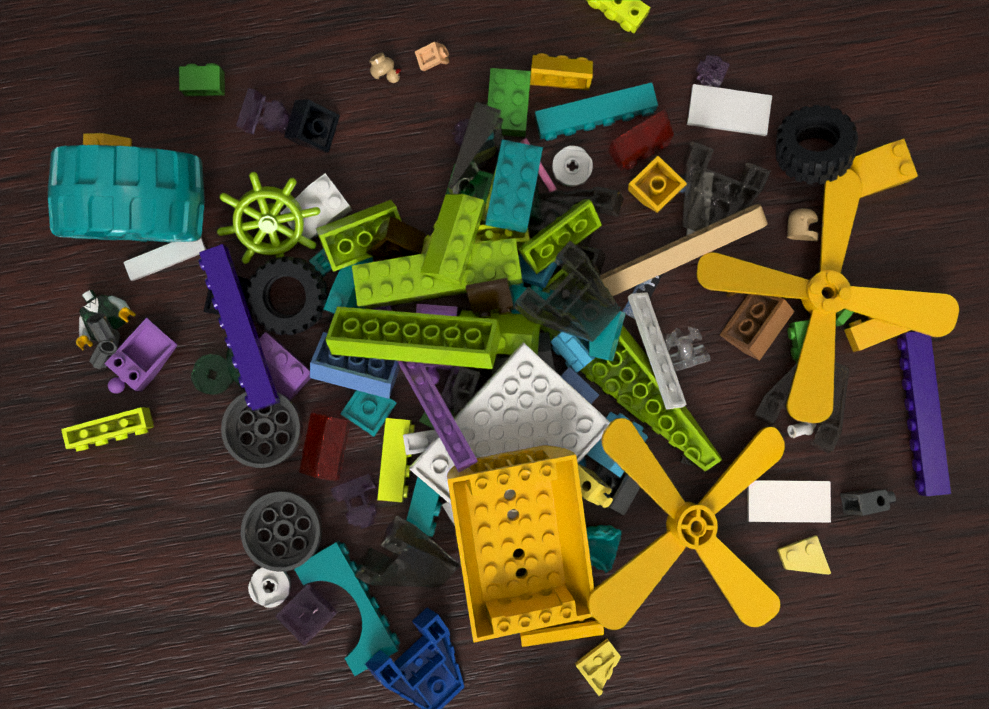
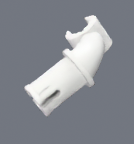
[787,422,817,438]

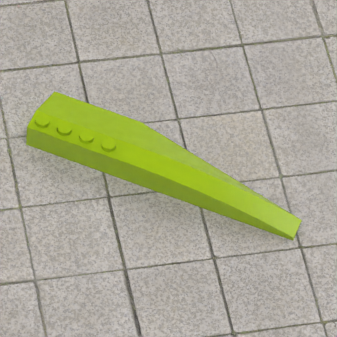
[534,263,722,471]

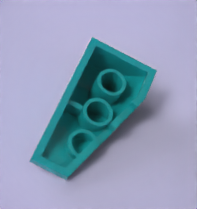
[324,257,373,314]

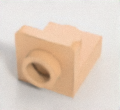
[415,42,449,71]

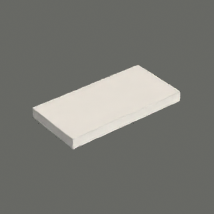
[687,84,772,136]
[747,480,831,523]

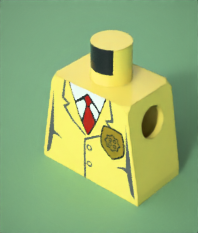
[577,463,613,508]

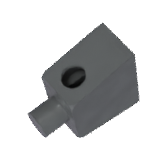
[840,488,896,516]

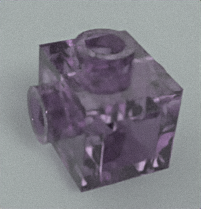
[696,55,730,88]

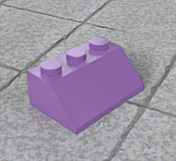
[259,332,311,400]

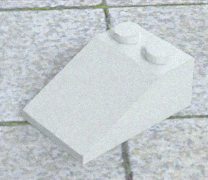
[280,173,352,240]

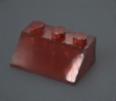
[608,109,674,171]
[299,413,351,481]

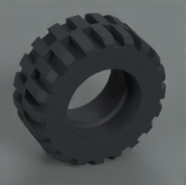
[775,104,858,185]
[246,257,328,335]

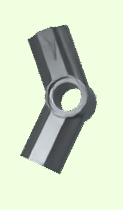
[87,312,121,369]

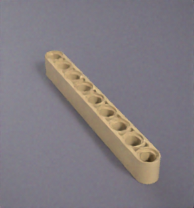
[594,204,768,299]

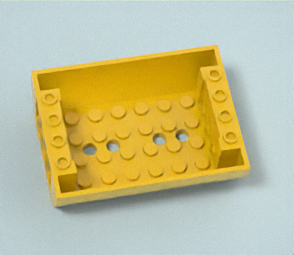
[447,445,594,643]

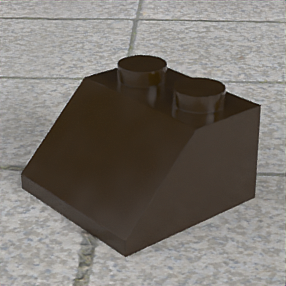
[366,216,425,261]
[466,278,516,318]

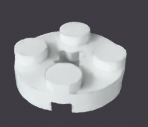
[552,146,593,187]
[248,567,291,608]

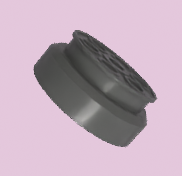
[221,392,303,468]
[241,491,323,572]

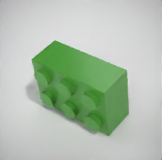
[486,68,531,137]

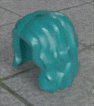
[586,525,622,573]

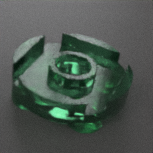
[191,354,234,395]

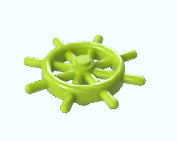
[217,172,321,264]

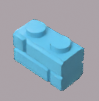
[551,324,595,373]

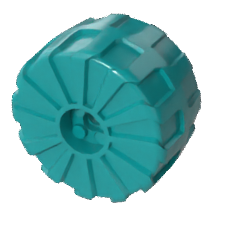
[48,145,205,242]

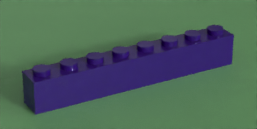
[199,244,280,411]
[897,332,951,496]

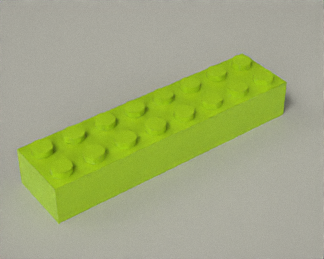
[352,238,523,309]
[325,307,501,369]

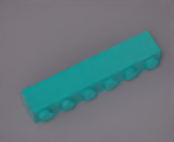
[534,82,658,141]

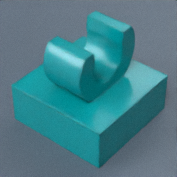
[309,249,332,277]

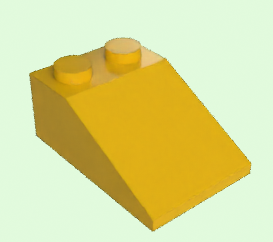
[849,139,918,198]

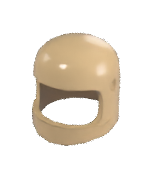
[787,208,818,241]

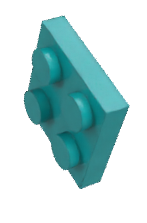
[341,390,397,437]

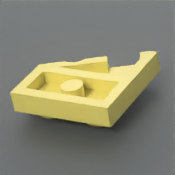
[777,535,831,575]
[575,638,621,696]

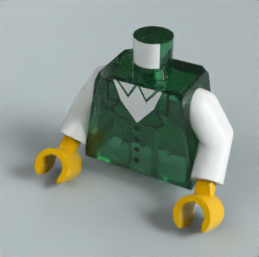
[76,290,136,350]

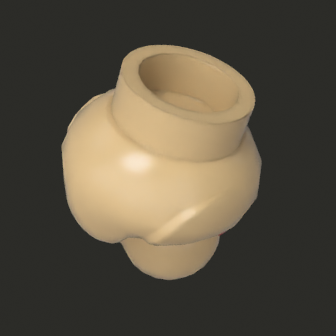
[369,52,401,83]

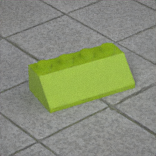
[420,194,485,285]
[518,199,602,274]
[315,200,402,272]
[459,310,541,355]

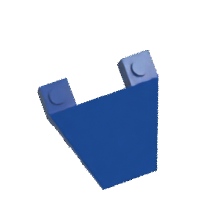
[365,607,465,709]

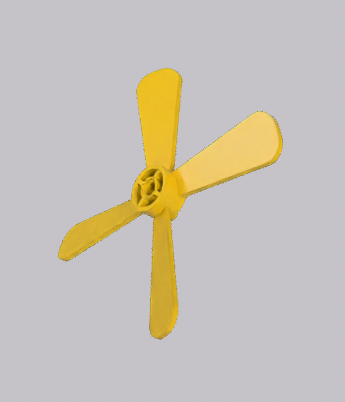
[696,169,959,423]
[587,418,785,630]

